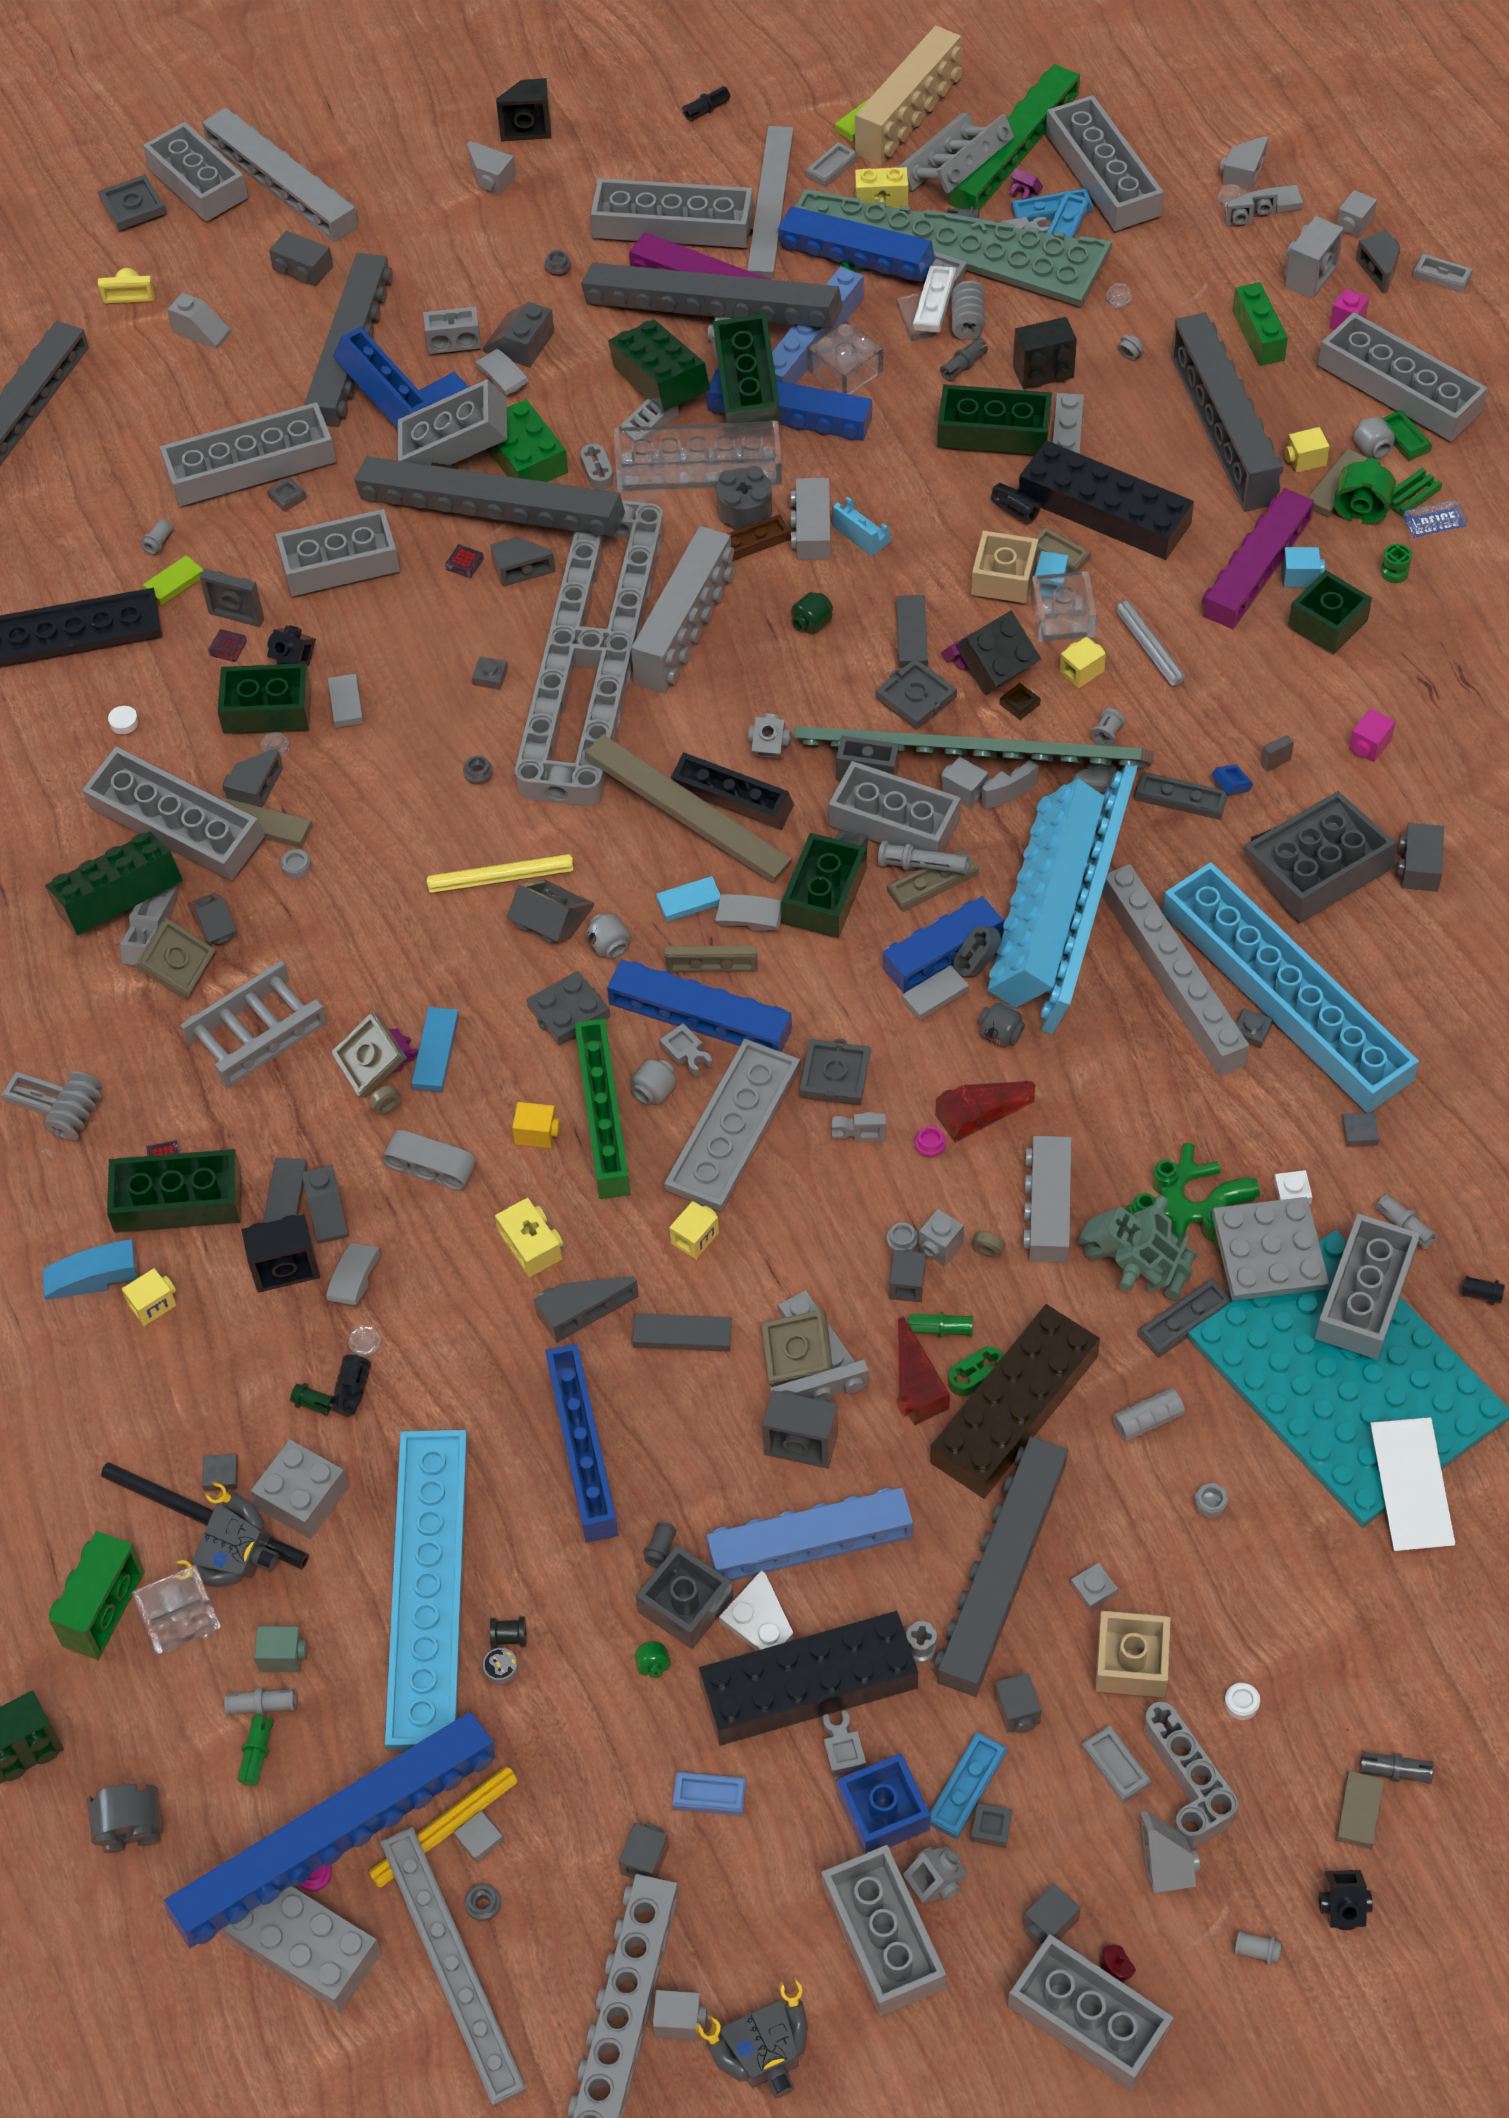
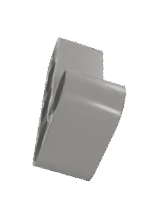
[1144,1702,1238,1848]

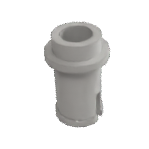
[141,519,173,554]
[1235,1931,1282,1965]

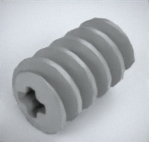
[951,281,985,340]
[43,1071,102,1141]

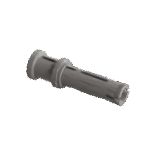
[878,840,970,874]

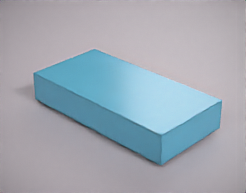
[656,876,721,923]

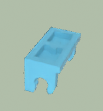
[833,497,892,556]

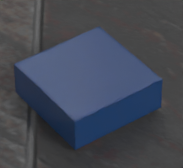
[1212,765,1253,795]

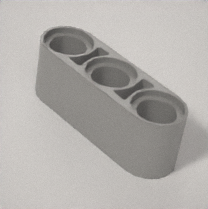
[381,1130,477,1190]

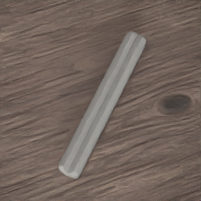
[1117,600,1185,687]

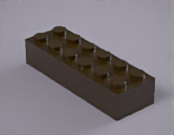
[930,1304,1100,1499]

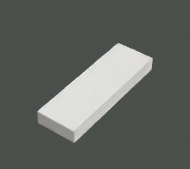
[913,265,956,332]

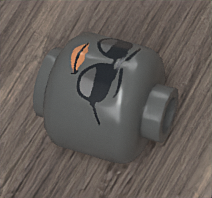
[977,1002,1025,1048]

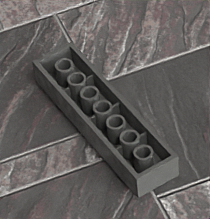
[1171,312,1283,512]

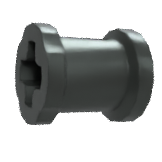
[490,1616,527,1648]

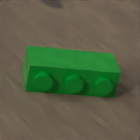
[1232,282,1288,366]

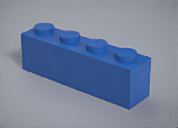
[333,327,431,429]
[883,896,1004,994]

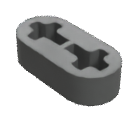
[953,926,1001,977]

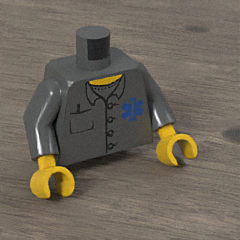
[171,1481,279,1587]
[695,1978,808,2098]

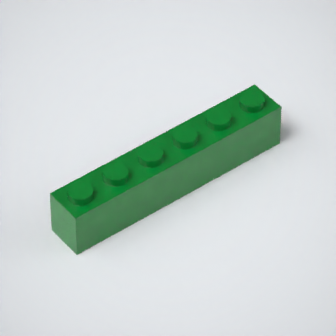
[575,1018,631,1199]

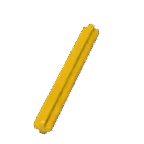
[368,1766,517,1888]

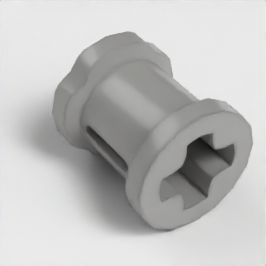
[1090,708,1126,746]
[906,1621,937,1663]

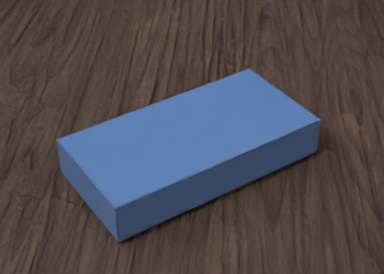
[672,1772,746,1816]

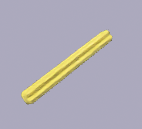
[427,854,573,893]

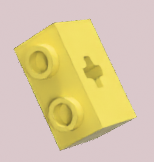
[855,167,908,208]
[495,1197,563,1278]

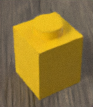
[512,1102,561,1149]

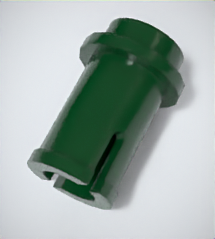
[290,1383,334,1416]

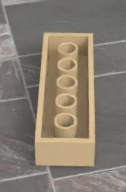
[855,25,963,165]

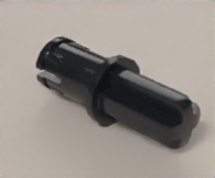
[682,86,731,121]

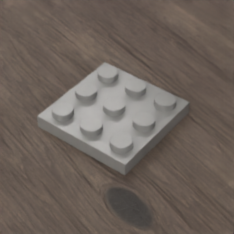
[1211,1197,1329,1301]

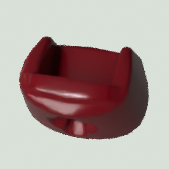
[1100,1945,1136,1983]

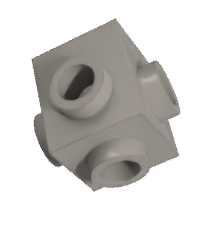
[748,714,791,760]
[903,1846,968,1903]

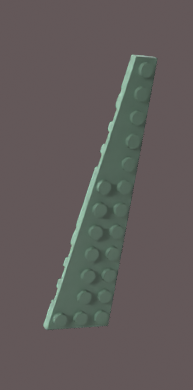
[795,189,1112,307]
[794,726,1154,768]

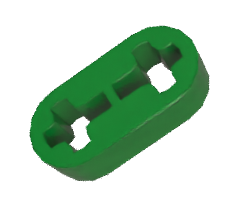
[948,1347,1004,1396]

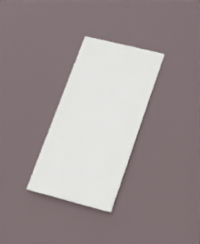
[1370,1417,1455,1551]

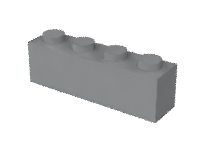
[1023,1136,1071,1263]

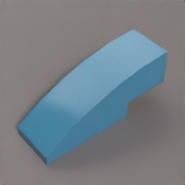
[43,1239,138,1300]

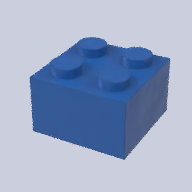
[837,1753,931,1854]

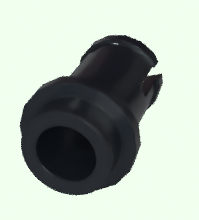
[1462,1276,1505,1305]

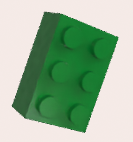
[487,399,568,482]
[49,1531,145,1660]

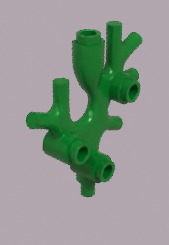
[1126,1143,1260,1253]

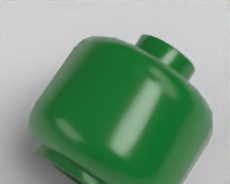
[635,1641,671,1678]

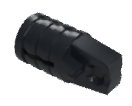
[991,483,1041,524]
[332,1355,371,1417]

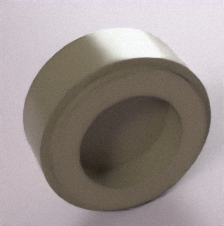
[369,1085,401,1115]
[971,1231,1005,1258]

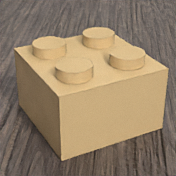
[971,531,1038,604]
[1095,1611,1171,1698]

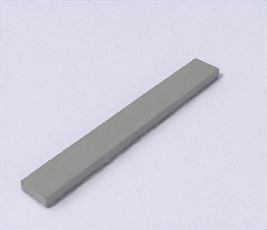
[747,126,793,279]
[380,1827,527,2107]

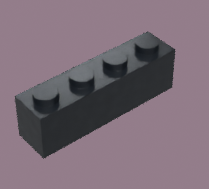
[671,752,794,830]

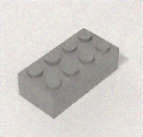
[143,122,248,222]
[398,379,507,465]
[275,509,400,597]
[828,761,961,852]
[1315,1213,1421,1360]
[821,1845,947,2017]
[219,1886,382,2014]
[1008,1934,1174,2091]

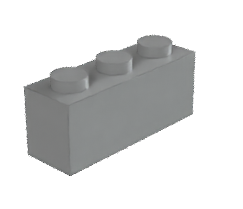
[791,478,831,560]

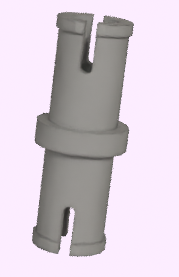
[1376,1194,1437,1249]
[224,1688,297,1715]

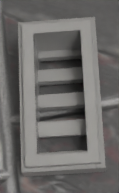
[620,398,679,443]

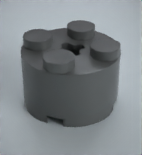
[716,466,772,530]
[87,1784,163,1853]

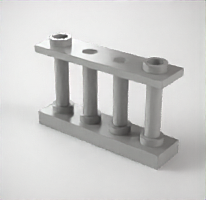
[897,112,1014,193]
[180,960,327,1089]

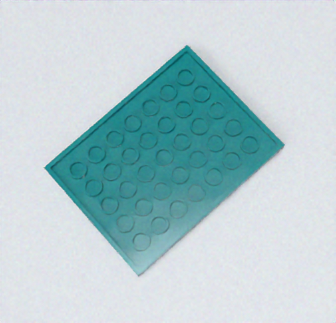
[1187,1230,1509,1528]

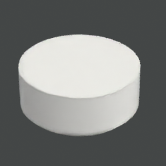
[108,706,138,734]
[1224,1683,1260,1720]

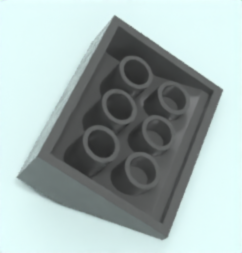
[1244,791,1396,923]

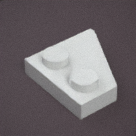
[719,1570,794,1651]

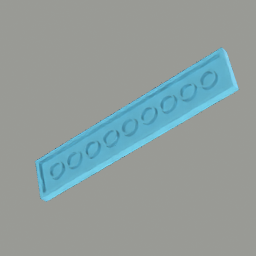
[1040,765,1138,1034]
[385,1430,468,1750]

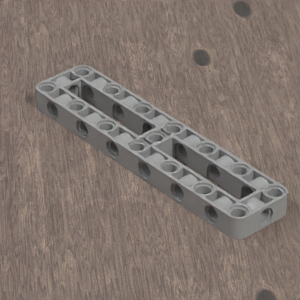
[515,500,664,806]

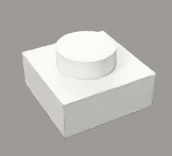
[1273,1170,1313,1204]

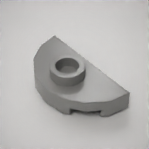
[1073,763,1120,792]

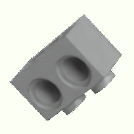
[423,306,481,354]

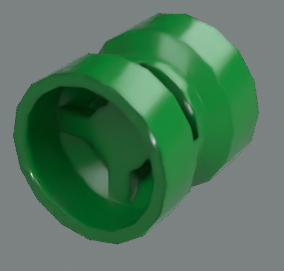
[1380,543,1412,583]

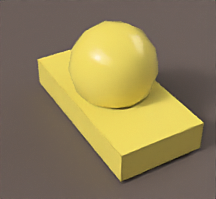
[98,267,155,304]

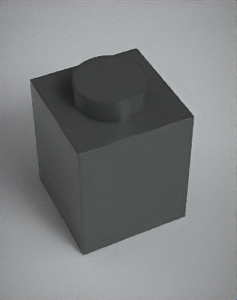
[889,1249,926,1302]
[994,1673,1042,1733]
[619,1823,669,1879]
[1023,1884,1081,1945]

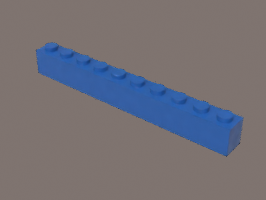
[164,1711,495,1949]

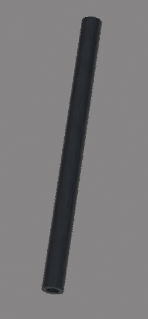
[101,1462,309,1570]

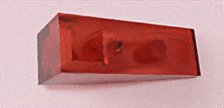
[935,1081,1036,1143]
[897,1317,950,1425]

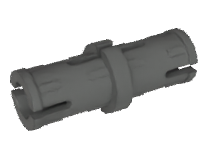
[940,337,988,381]
[1360,1751,1434,1784]

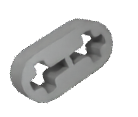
[580,443,613,490]

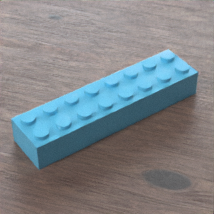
[987,778,1105,1008]

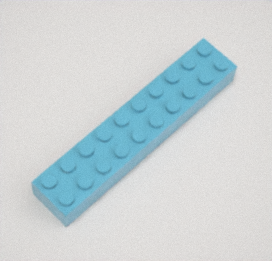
[1162,862,1419,1113]

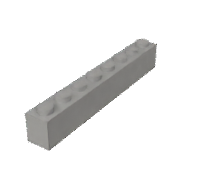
[202,107,358,242]
[1102,864,1250,1077]

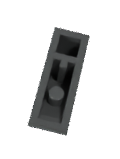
[534,1276,639,1343]

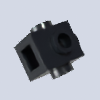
[267,625,316,666]
[1318,1870,1373,1930]

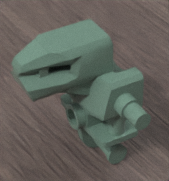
[1077,1196,1197,1300]

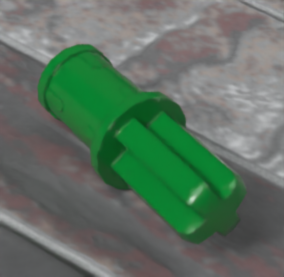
[908,1312,973,1338]
[237,1715,274,1786]

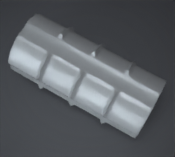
[1113,1388,1185,1442]

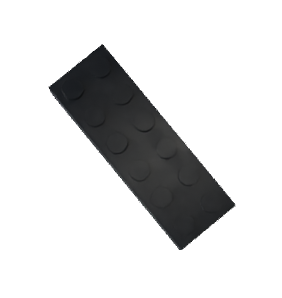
[1019,440,1194,560]
[699,1611,919,1746]

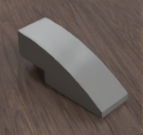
[120,886,178,965]

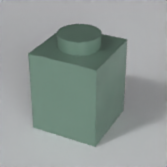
[254,1626,308,1672]

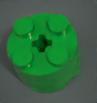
[1334,458,1396,525]

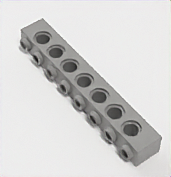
[568,1874,679,2118]

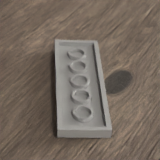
[664,1038,801,1212]

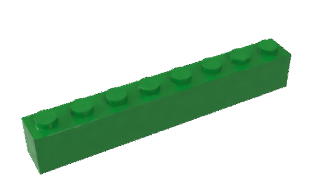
[949,64,1080,211]

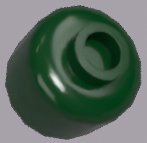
[791,592,833,634]

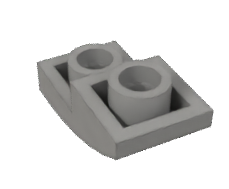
[1225,187,1278,226]
[475,349,529,395]
[981,760,1039,809]
[715,894,782,931]
[326,1243,381,1305]

